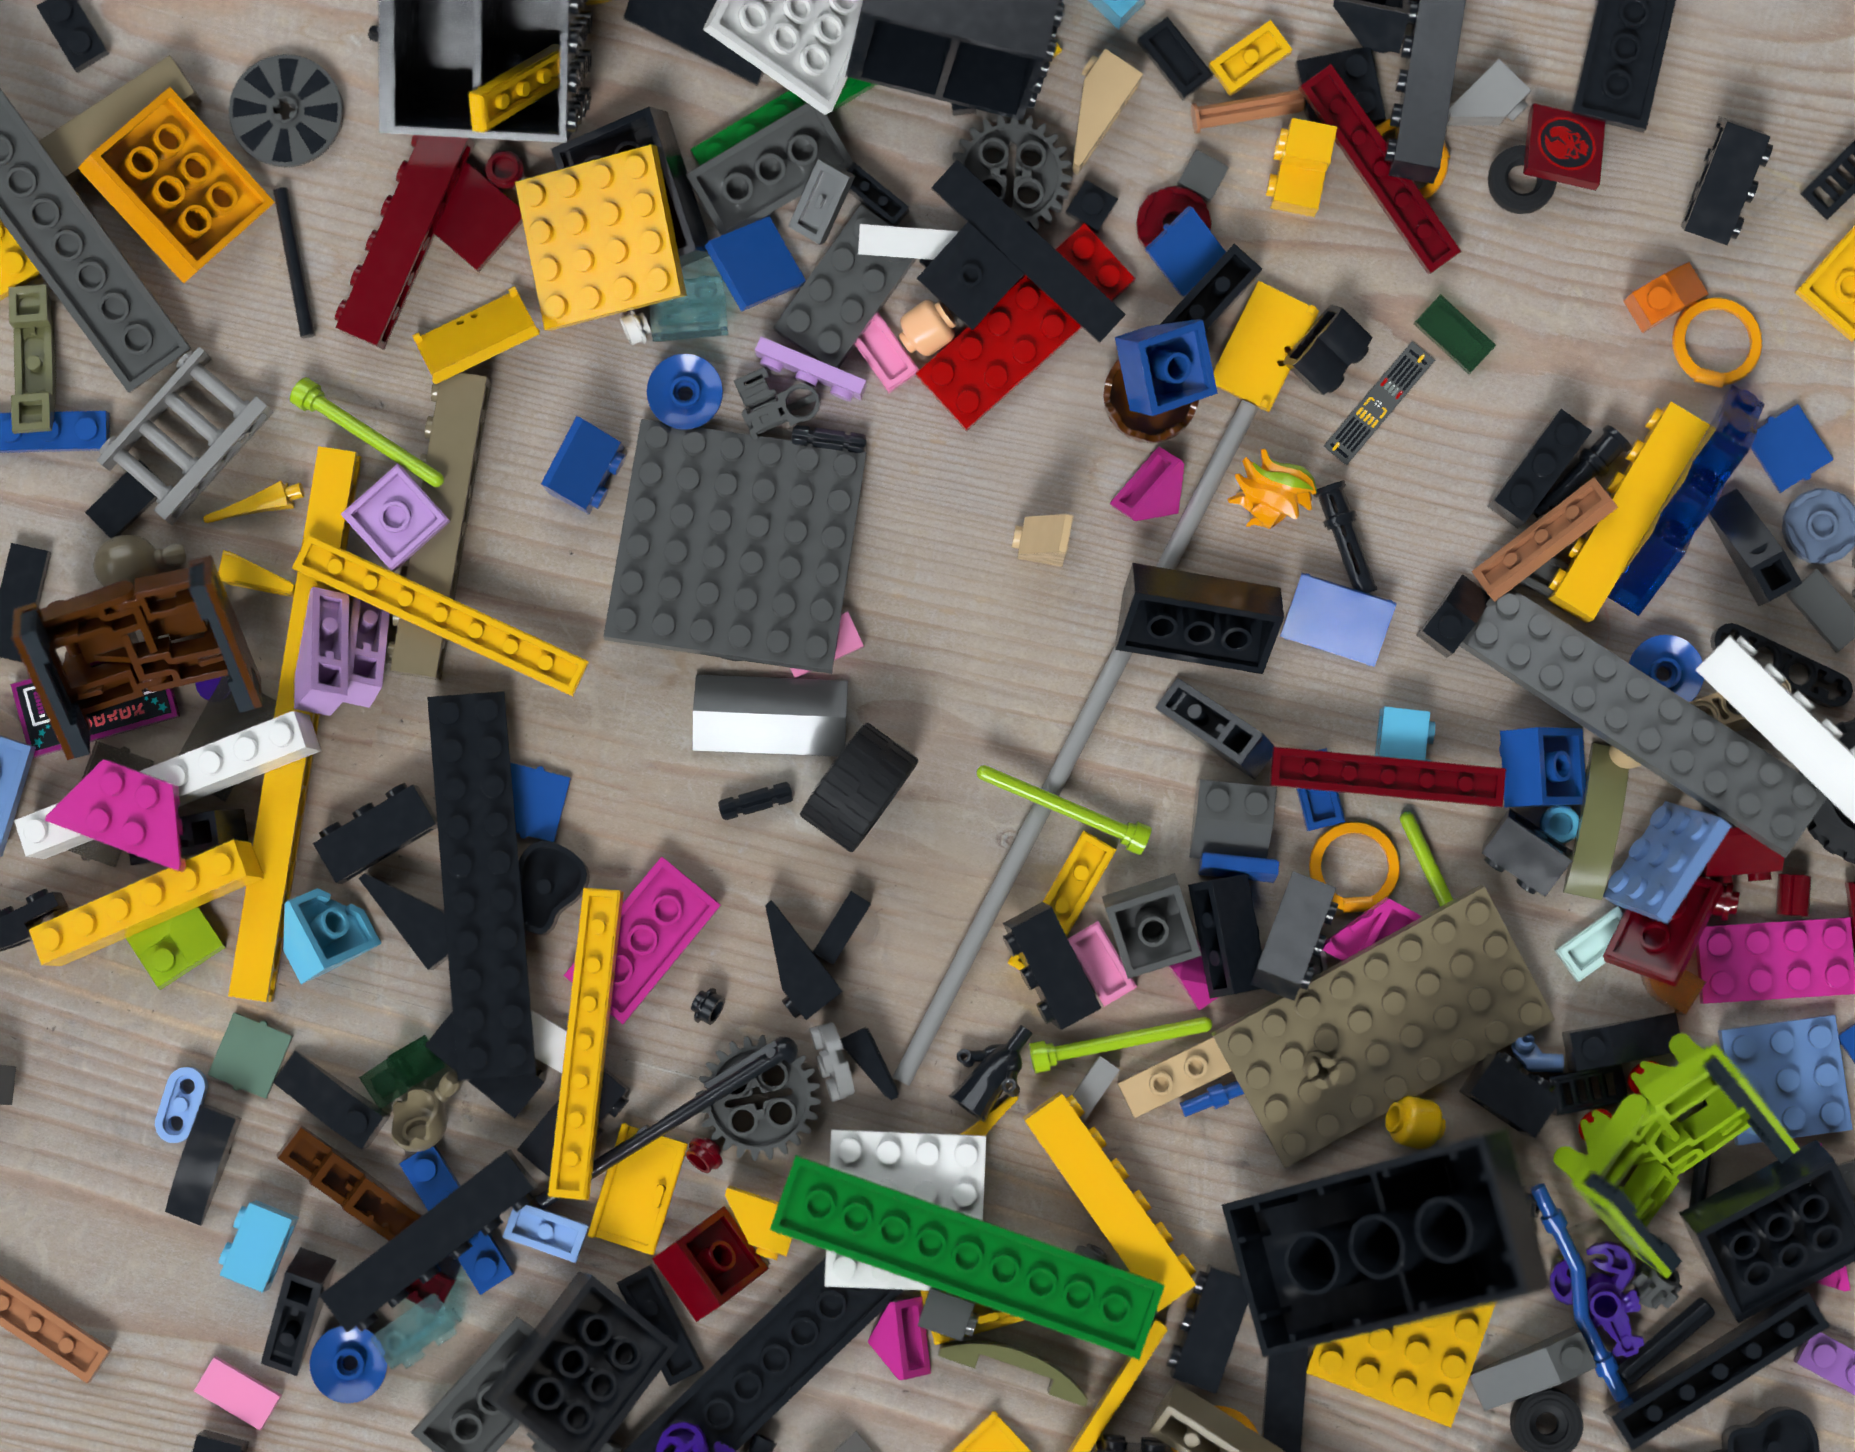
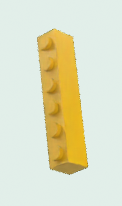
[1548,402,1710,624]
[29,839,264,966]
[1022,1091,1196,1312]

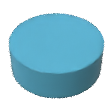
[1540,805,1579,843]

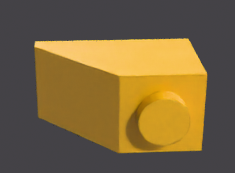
[725,1185,793,1260]

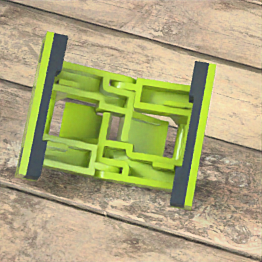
[1553,1033,1800,1278]

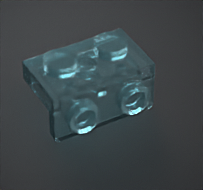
[650,276,729,342]
[371,1293,462,1370]

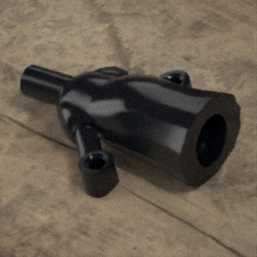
[949,1025,1032,1122]

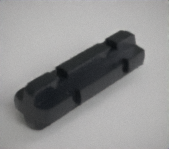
[791,425,866,453]
[718,782,793,820]

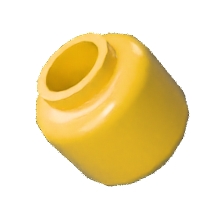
[1385,1096,1446,1150]

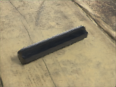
[1617,1297,1715,1385]

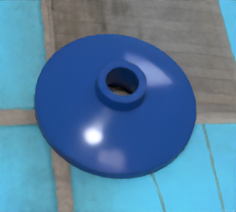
[647,354,723,430]
[1628,635,1704,702]
[310,1326,388,1403]

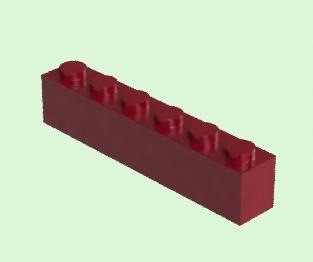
[335,135,475,350]

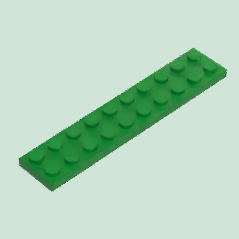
[770,1155,1165,1360]

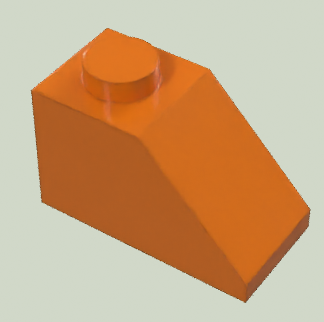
[1623,262,1709,333]

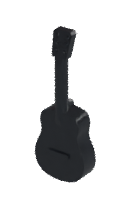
[519,841,590,938]
[1711,1407,1820,1452]

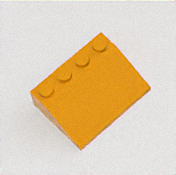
[78,87,275,283]

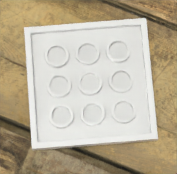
[703,0,863,115]
[825,1129,986,1291]

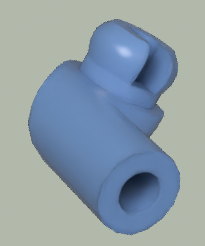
[1511,1034,1564,1073]

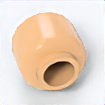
[899,299,957,356]

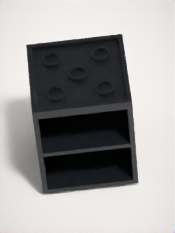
[378,0,593,143]
[845,0,1065,121]

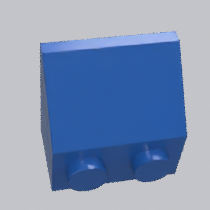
[1115,319,1218,416]
[541,416,626,515]
[1499,727,1586,808]

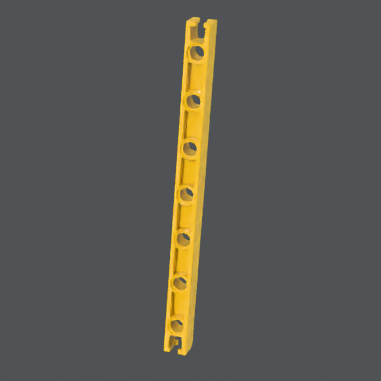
[228,446,362,1002]

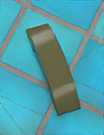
[8,284,56,434]
[1563,743,1629,900]
[938,1340,1088,1407]

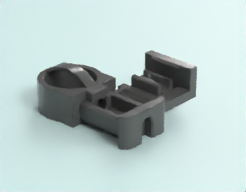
[734,367,821,440]

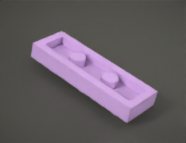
[755,337,867,402]

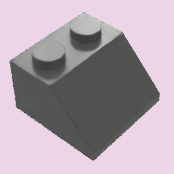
[1189,779,1277,859]
[1102,873,1202,979]

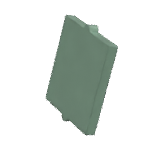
[208,1012,293,1099]

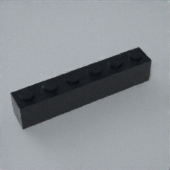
[1384,0,1466,184]
[319,1149,538,1333]
[1602,1290,1830,1451]

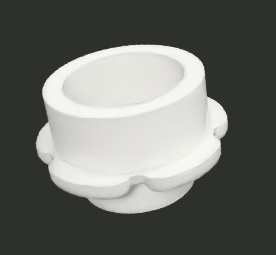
[620,310,651,345]

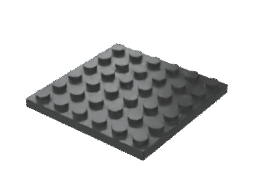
[603,419,867,674]

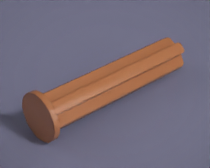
[1191,90,1305,134]

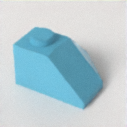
[283,888,382,984]

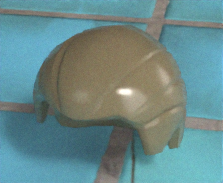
[93,535,186,587]
[391,1071,464,1152]

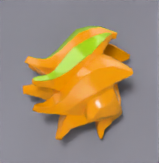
[1227,449,1317,529]

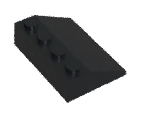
[551,106,710,267]
[1679,1140,1855,1323]
[483,1272,678,1452]

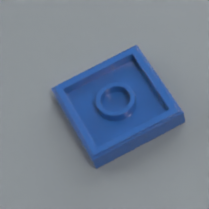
[704,216,806,312]

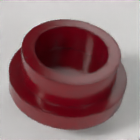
[486,151,524,189]
[1712,883,1740,921]
[686,1138,723,1173]

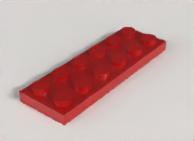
[916,223,1135,431]

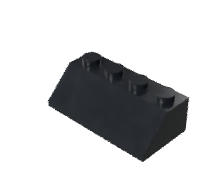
[623,0,764,86]
[1115,563,1284,674]

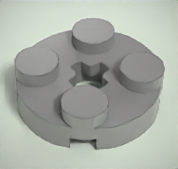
[809,1022,855,1102]

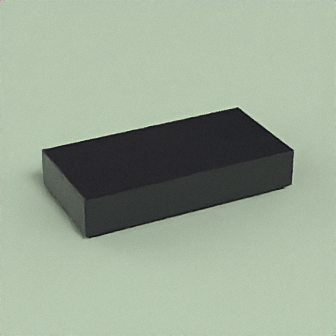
[1137,16,1214,101]
[85,459,163,538]

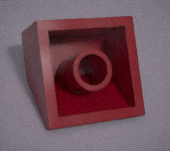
[1700,827,1784,884]
[652,1206,769,1322]

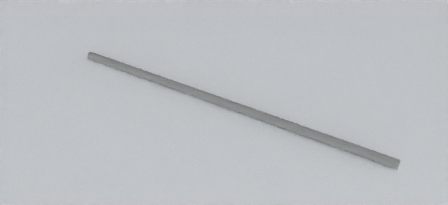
[893,400,1258,1086]

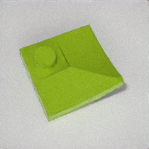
[126,907,226,990]

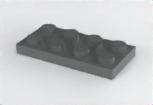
[773,205,916,369]

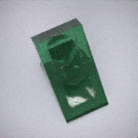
[359,1035,446,1109]

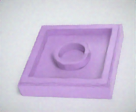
[341,463,451,572]

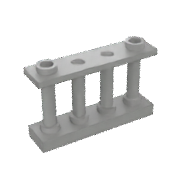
[96,347,274,525]

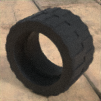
[800,723,918,852]

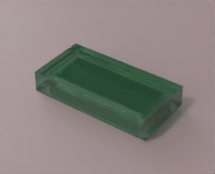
[1413,294,1496,375]

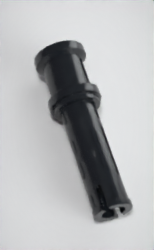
[1533,425,1632,518]
[1313,480,1378,593]

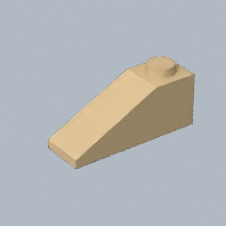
[1072,48,1143,175]
[1012,514,1073,567]

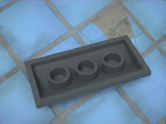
[685,103,854,236]
[692,675,848,757]
[411,1316,535,1452]

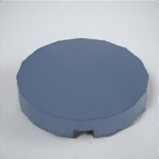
[1782,488,1855,565]

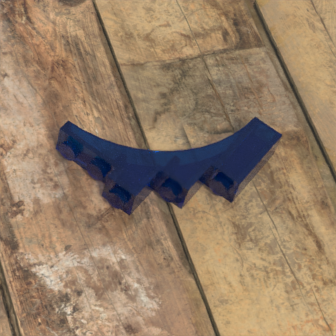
[1608,384,1765,616]

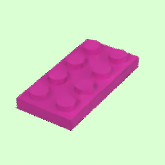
[563,856,721,1024]
[1696,917,1855,1004]

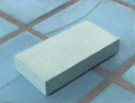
[1554,906,1624,982]

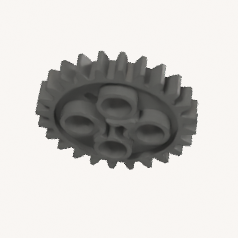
[952,115,1072,232]
[696,1035,821,1161]

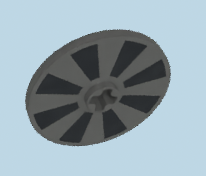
[229,54,343,168]

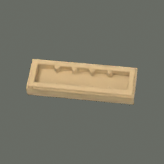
[1117,1037,1231,1118]

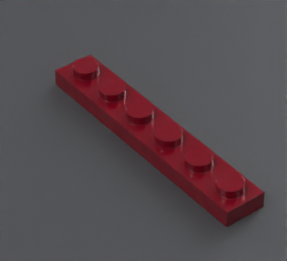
[1298,64,1461,274]
[1269,747,1506,808]

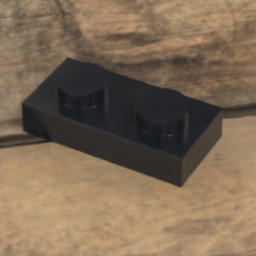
[36,0,110,73]

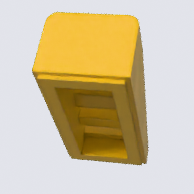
[218,550,295,597]

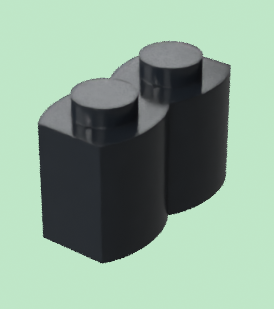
[1283,305,1373,395]

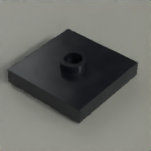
[916,222,1024,330]

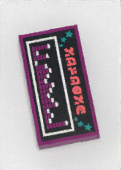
[10,661,180,758]

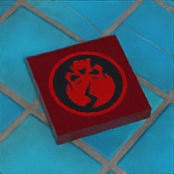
[1523,103,1605,191]

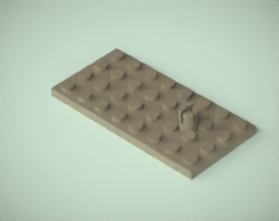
[1211,884,1555,1168]

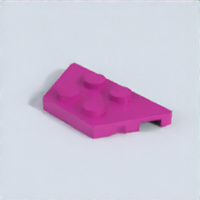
[45,759,186,871]
[1322,897,1423,961]

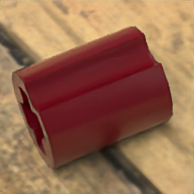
[1776,874,1812,917]

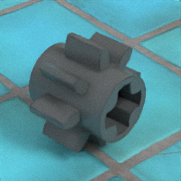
[1631,1263,1682,1309]

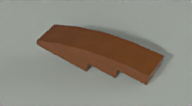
[277,1124,422,1241]

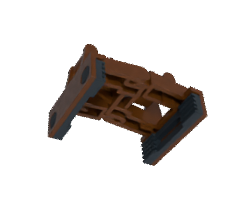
[12,555,262,760]

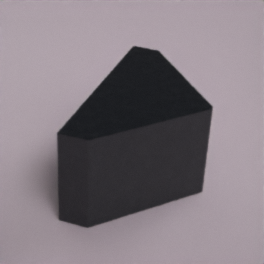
[1222,1128,1552,1358]

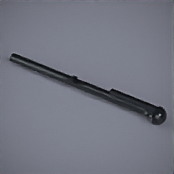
[536,1036,798,1209]

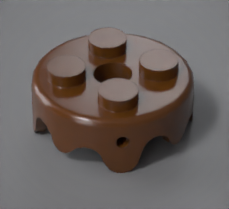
[1103,359,1199,444]

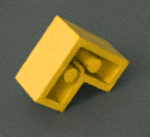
[1266,118,1337,217]

